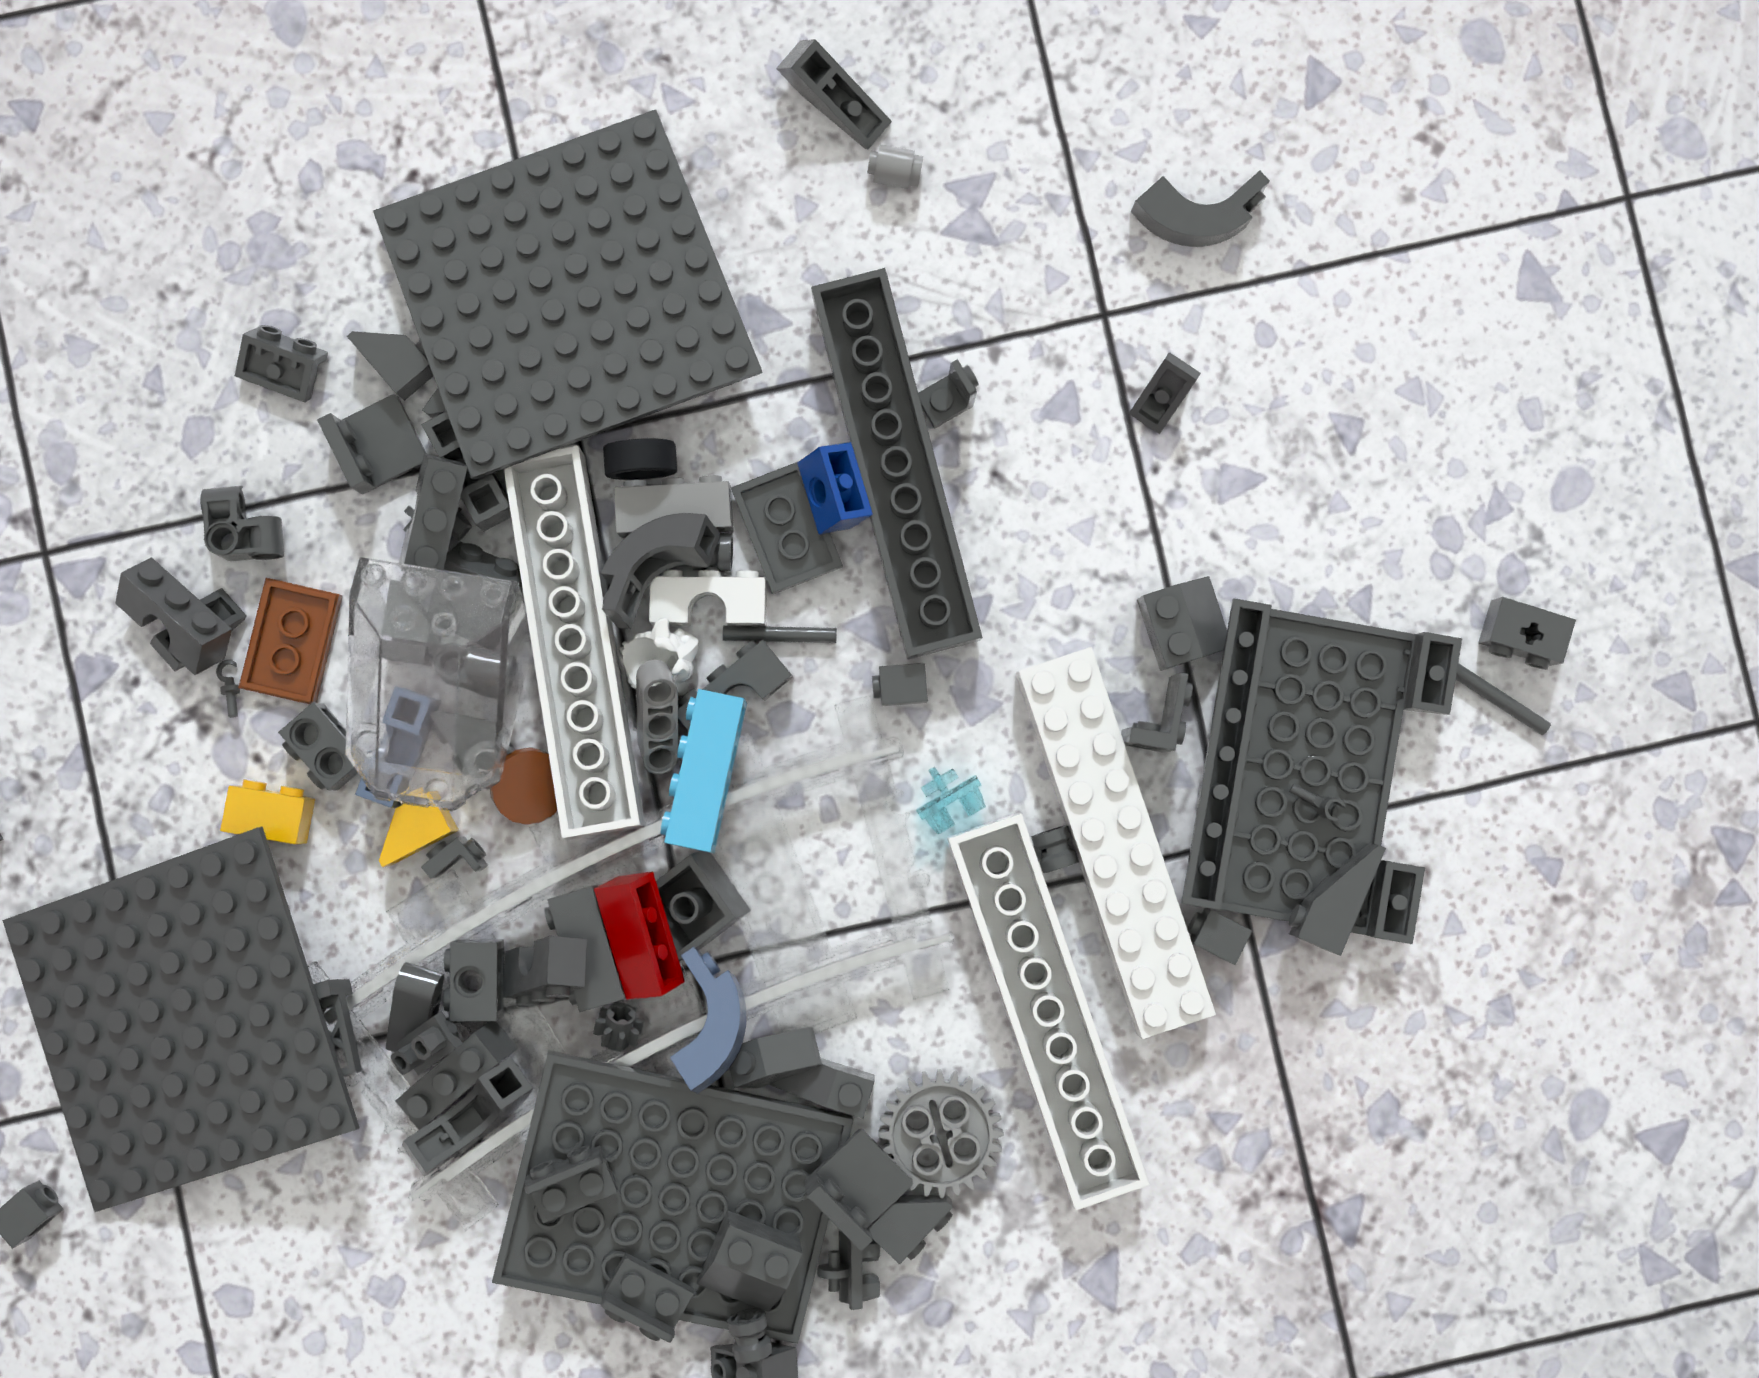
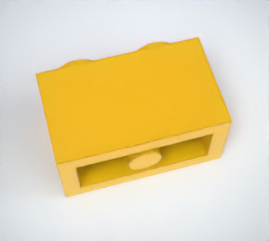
[220,779,315,844]

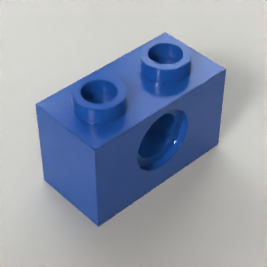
[797,442,873,534]

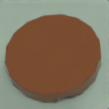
[489,747,557,825]

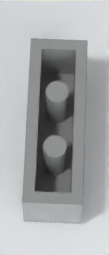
[614,475,734,538]

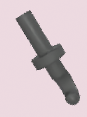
[216,660,240,718]

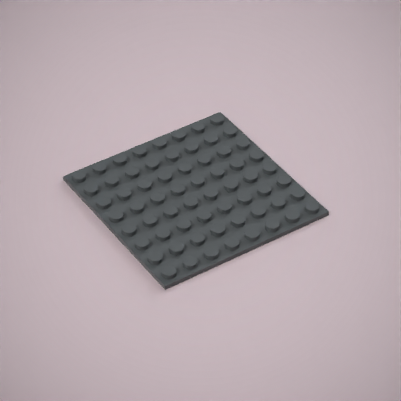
[373,109,763,481]
[2,826,360,1212]

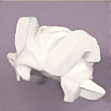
[618,618,699,697]

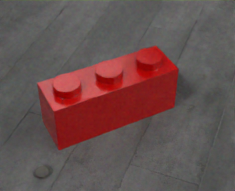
[594,871,685,1000]

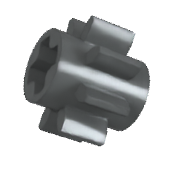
[593,1002,644,1052]

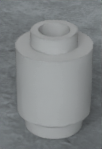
[867,144,924,189]

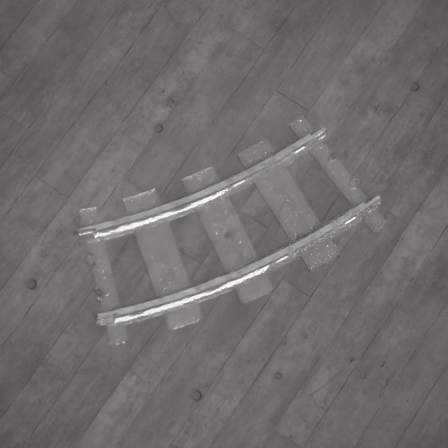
[308,695,955,1231]

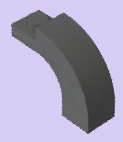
[1130,170,1270,247]
[601,513,720,629]
[402,1057,533,1177]

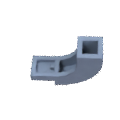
[670,947,747,1094]

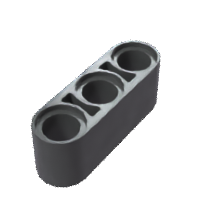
[385,962,444,1052]

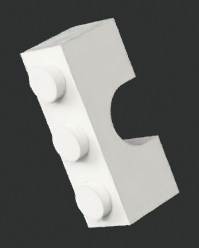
[649,570,767,626]

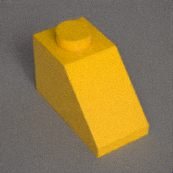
[379,787,459,867]

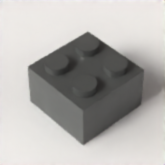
[656,851,751,961]

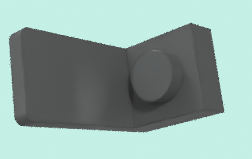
[918,359,979,429]

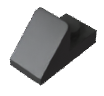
[1128,352,1201,434]

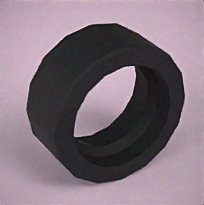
[603,438,677,480]

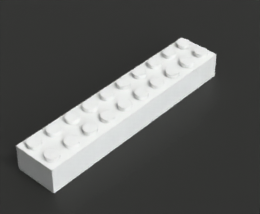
[504,445,645,840]
[1015,647,1216,1039]
[947,813,1150,1211]

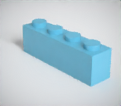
[660,689,747,854]

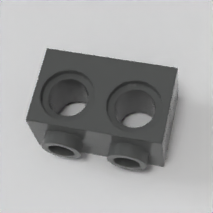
[278,702,370,790]

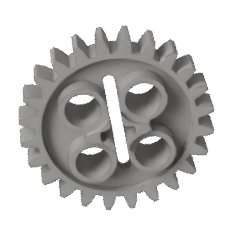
[879,1069,1004,1198]

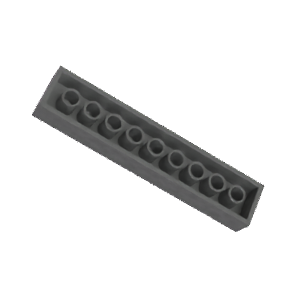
[811,268,983,660]

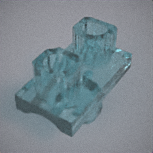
[916,766,986,835]

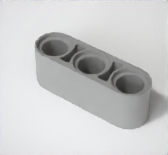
[636,659,678,775]

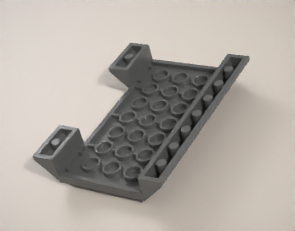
[1181,598,1462,944]

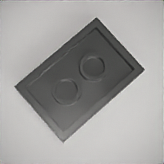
[731,462,843,594]

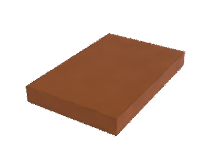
[238,578,343,704]

